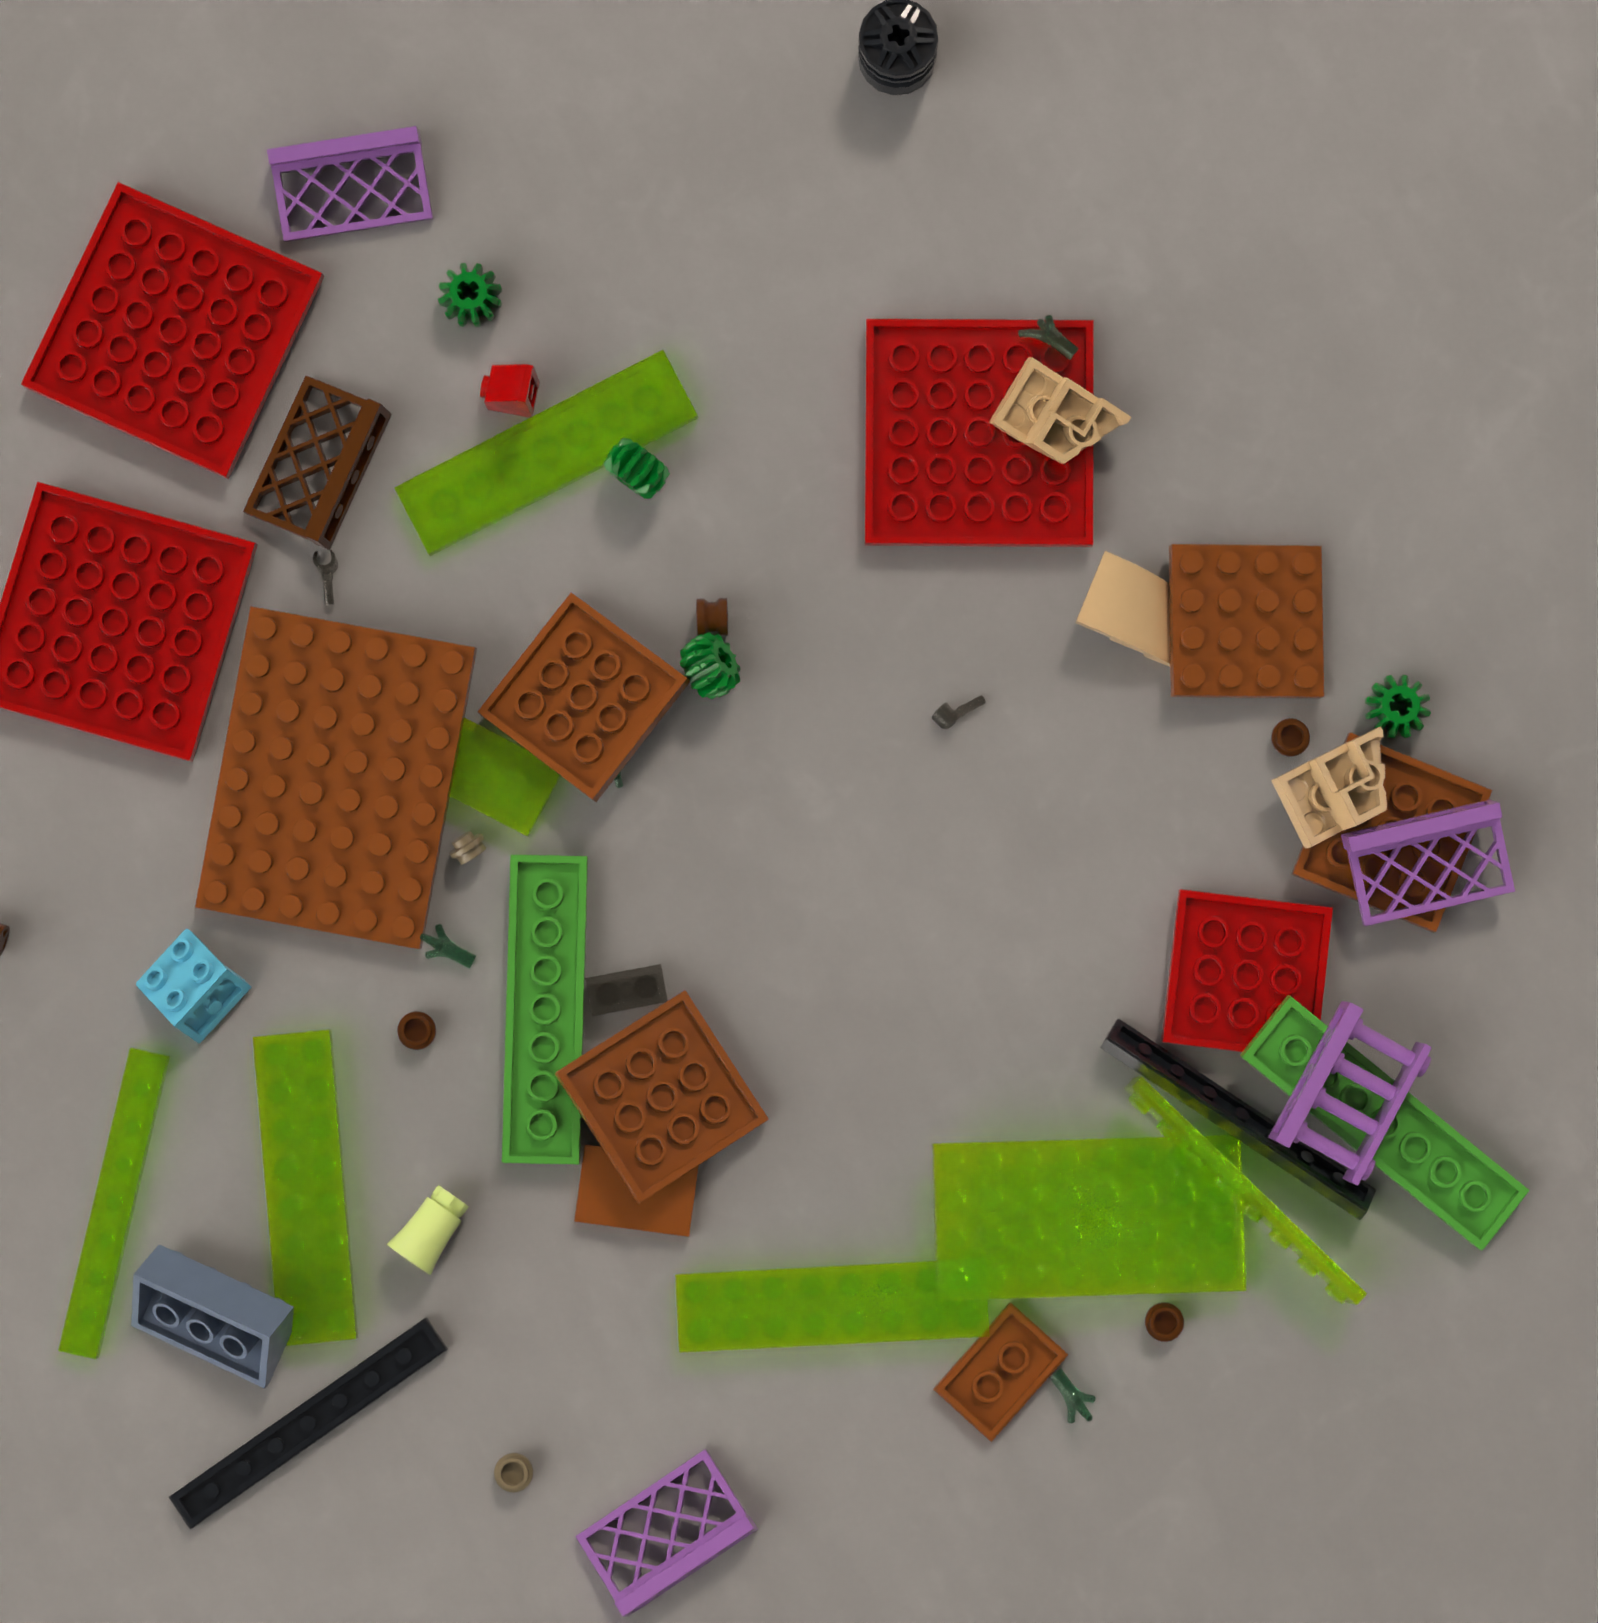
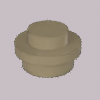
[449,831,486,865]
[494,1453,533,1493]

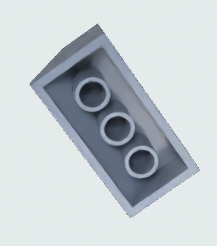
[131,1244,294,1388]

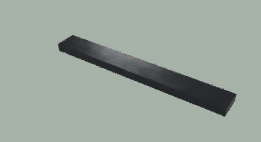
[1100,1019,1376,1220]
[169,1317,448,1529]

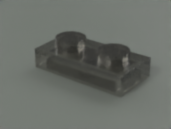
[585,964,668,1016]

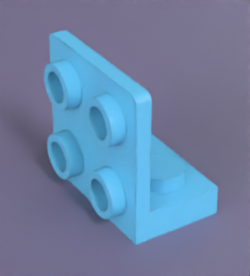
[136,929,251,1044]

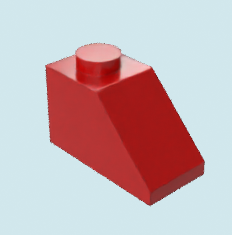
[480,364,540,418]

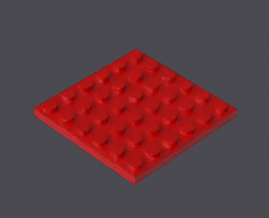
[21,182,324,479]
[865,319,1094,547]
[0,481,258,762]

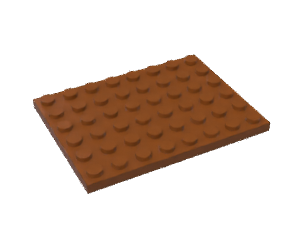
[195,606,477,950]

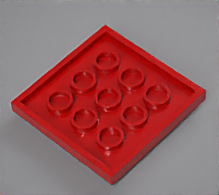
[1161,889,1333,1052]

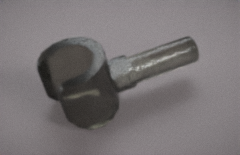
[313,550,338,605]
[931,695,986,729]

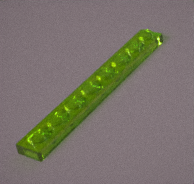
[58,1048,170,1359]
[1124,1076,1367,1305]

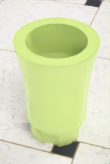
[386,1185,469,1275]

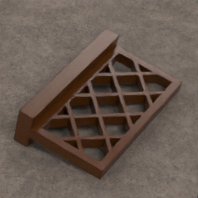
[243,376,392,550]

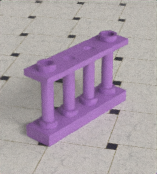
[1268,1001,1432,1186]

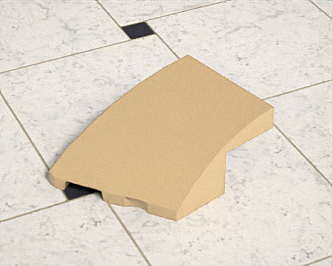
[989,357,1131,464]
[1075,551,1170,667]
[1271,726,1387,849]

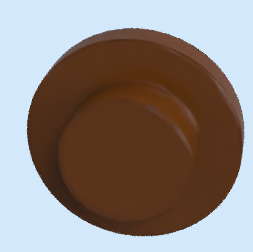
[1271,718,1310,757]
[397,1011,436,1050]
[1145,1302,1184,1342]

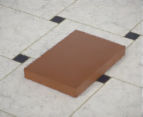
[574,1145,699,1237]
[933,1302,1069,1442]

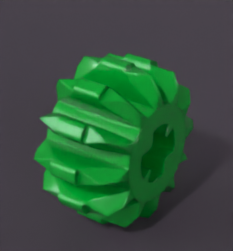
[438,263,502,327]
[603,438,670,499]
[680,632,741,700]
[1365,674,1431,739]

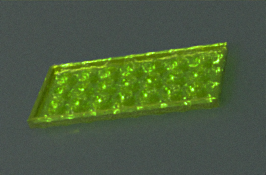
[931,1135,1247,1301]

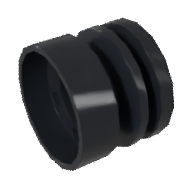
[858,0,938,95]

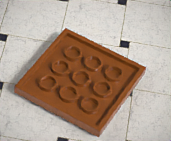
[1169,544,1324,699]
[477,592,690,802]
[1291,732,1493,933]
[555,990,769,1204]

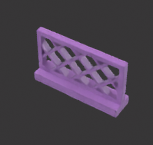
[267,126,433,242]
[1341,800,1515,926]
[575,1449,758,1617]

